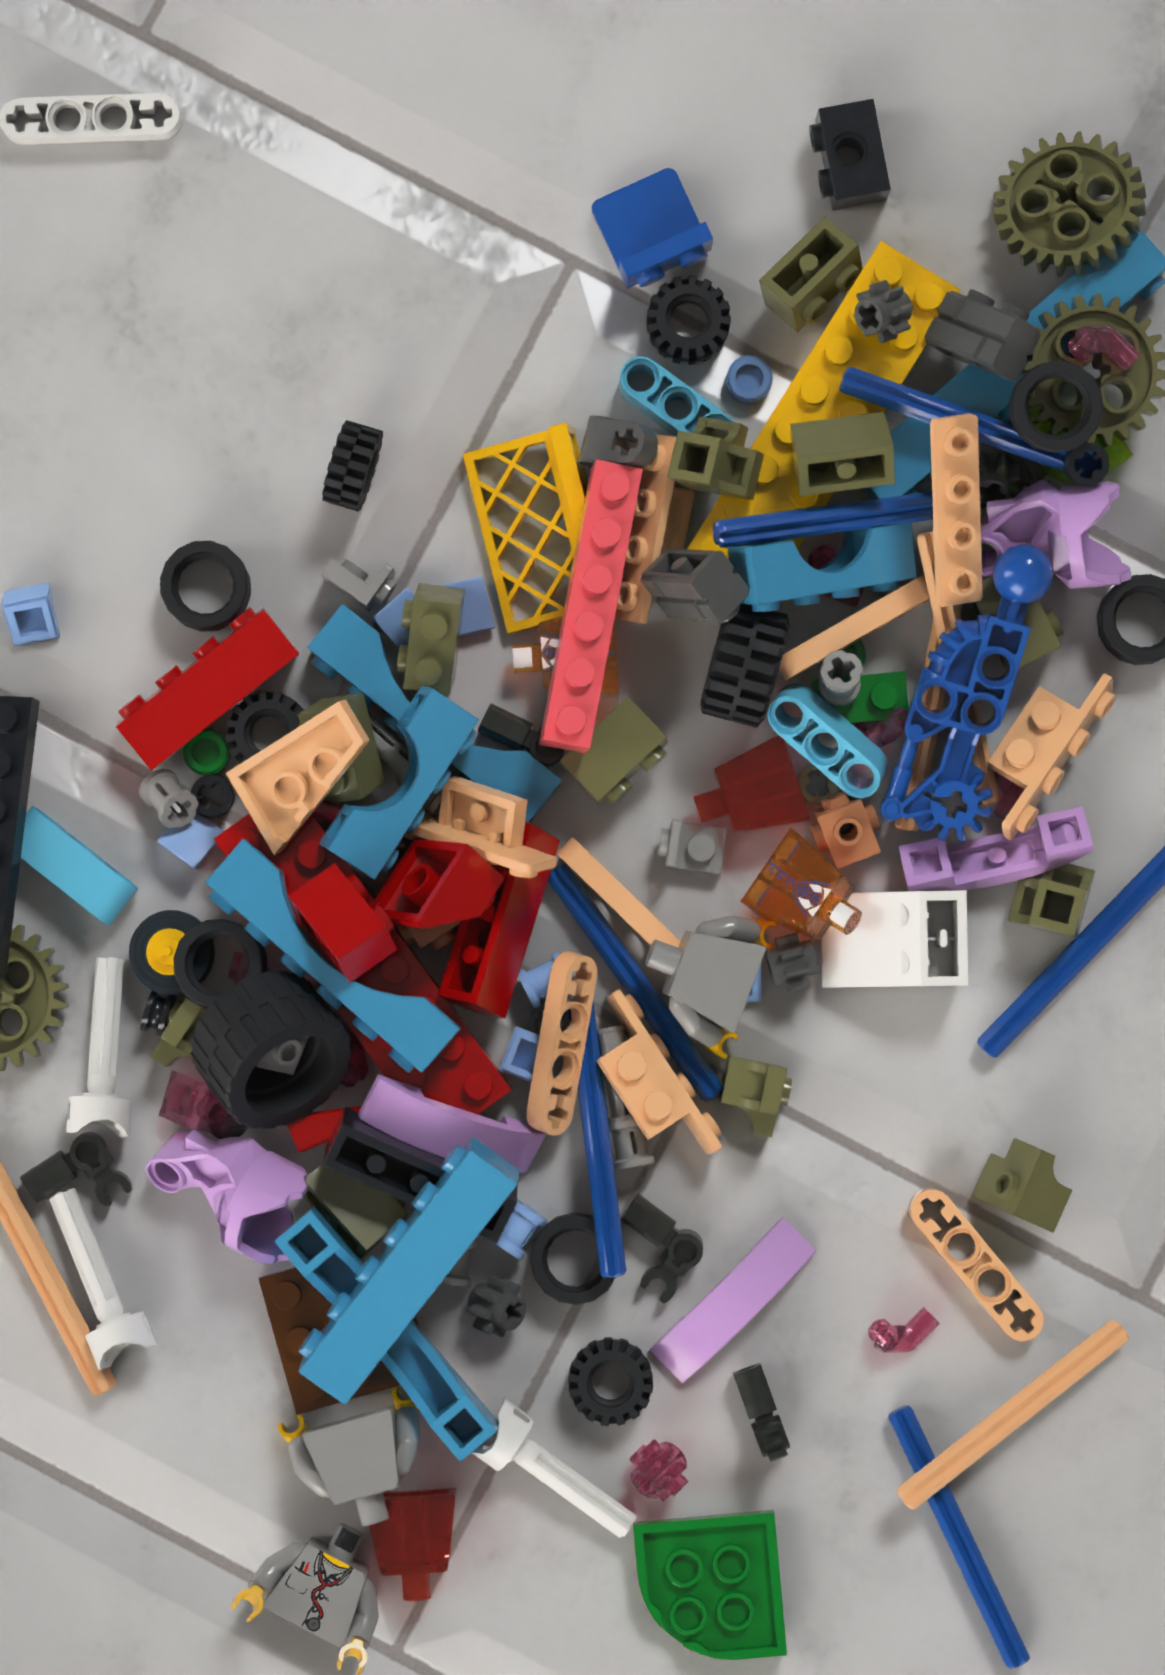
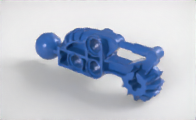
[880,544,1054,842]

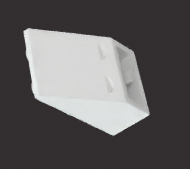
[820,891,968,987]

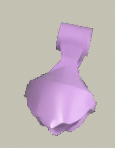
[980,479,1131,590]
[146,1130,308,1264]

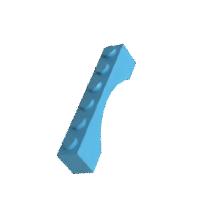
[307,604,563,823]
[205,839,462,1073]
[274,1205,499,1462]

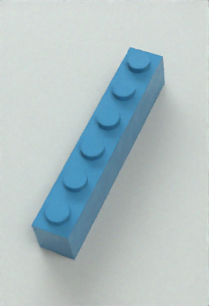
[298,1136,519,1405]

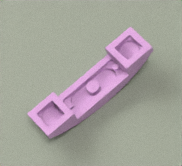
[898,806,1094,891]
[358,1074,546,1173]
[649,1217,816,1383]

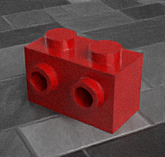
[288,863,397,983]

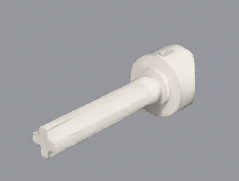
[66,957,132,1137]
[49,1188,158,1370]
[472,1398,637,1538]

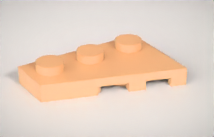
[226,699,370,855]

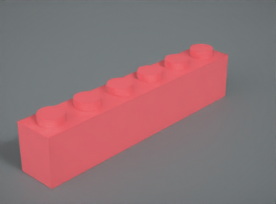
[538,459,643,754]

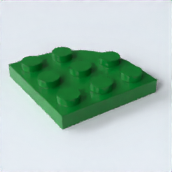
[633,1510,787,1660]

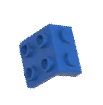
[592,168,713,289]

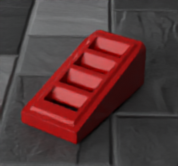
[287,1106,362,1153]

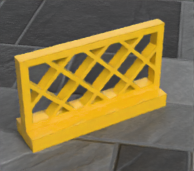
[463,422,588,634]

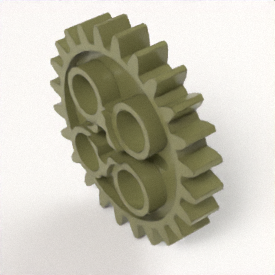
[993,131,1146,277]
[1022,293,1165,448]
[0,925,69,1071]

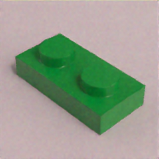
[811,671,909,724]

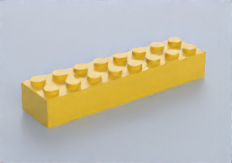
[687,241,960,560]

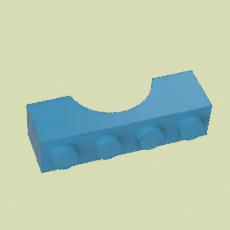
[727,523,916,612]
[319,685,479,880]

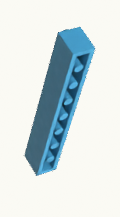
[861,230,1165,500]

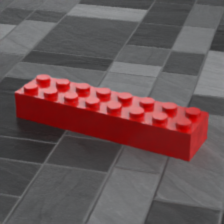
[214,814,513,1115]

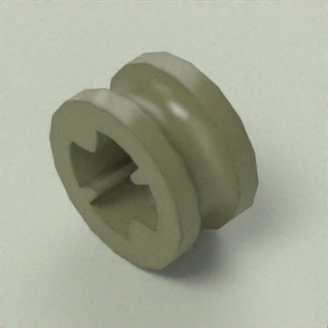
[797,764,839,805]

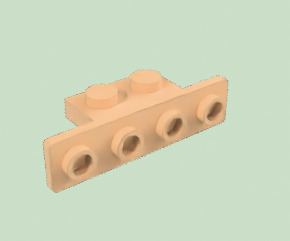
[930,413,983,607]
[615,434,695,624]
[987,673,1116,841]
[403,776,557,878]
[596,989,722,1155]

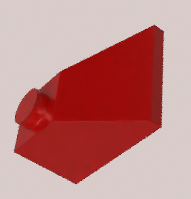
[371,838,505,928]

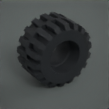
[700,603,790,728]

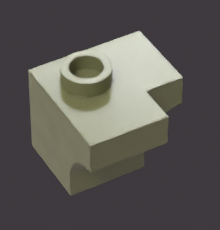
[667,417,764,500]
[1008,863,1095,939]
[150,997,208,1067]
[719,1055,792,1138]
[972,1138,1072,1233]

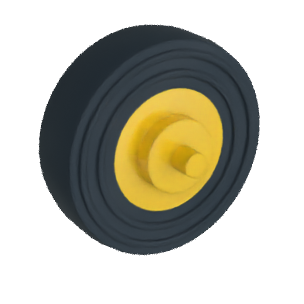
[129,910,215,995]

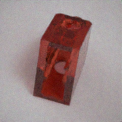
[693,735,810,833]
[369,1488,457,1601]

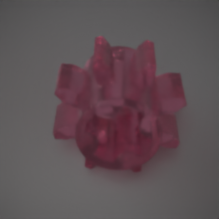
[629,1439,688,1501]

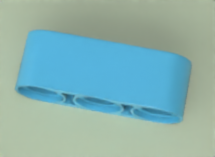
[620,356,734,437]
[767,683,888,798]
[21,806,139,926]

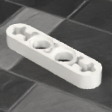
[0,93,182,145]

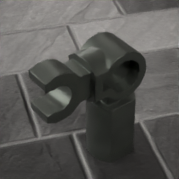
[477,703,564,766]
[20,1132,132,1207]
[620,1194,703,1304]
[733,1363,791,1462]

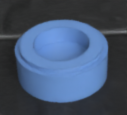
[726,355,773,404]

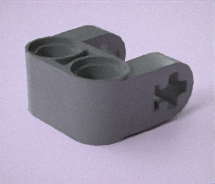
[578,415,685,488]

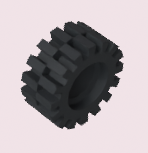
[646,275,731,365]
[322,420,383,512]
[225,690,304,764]
[568,1337,653,1426]

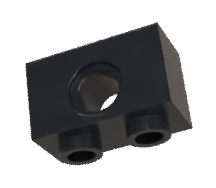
[809,99,891,210]

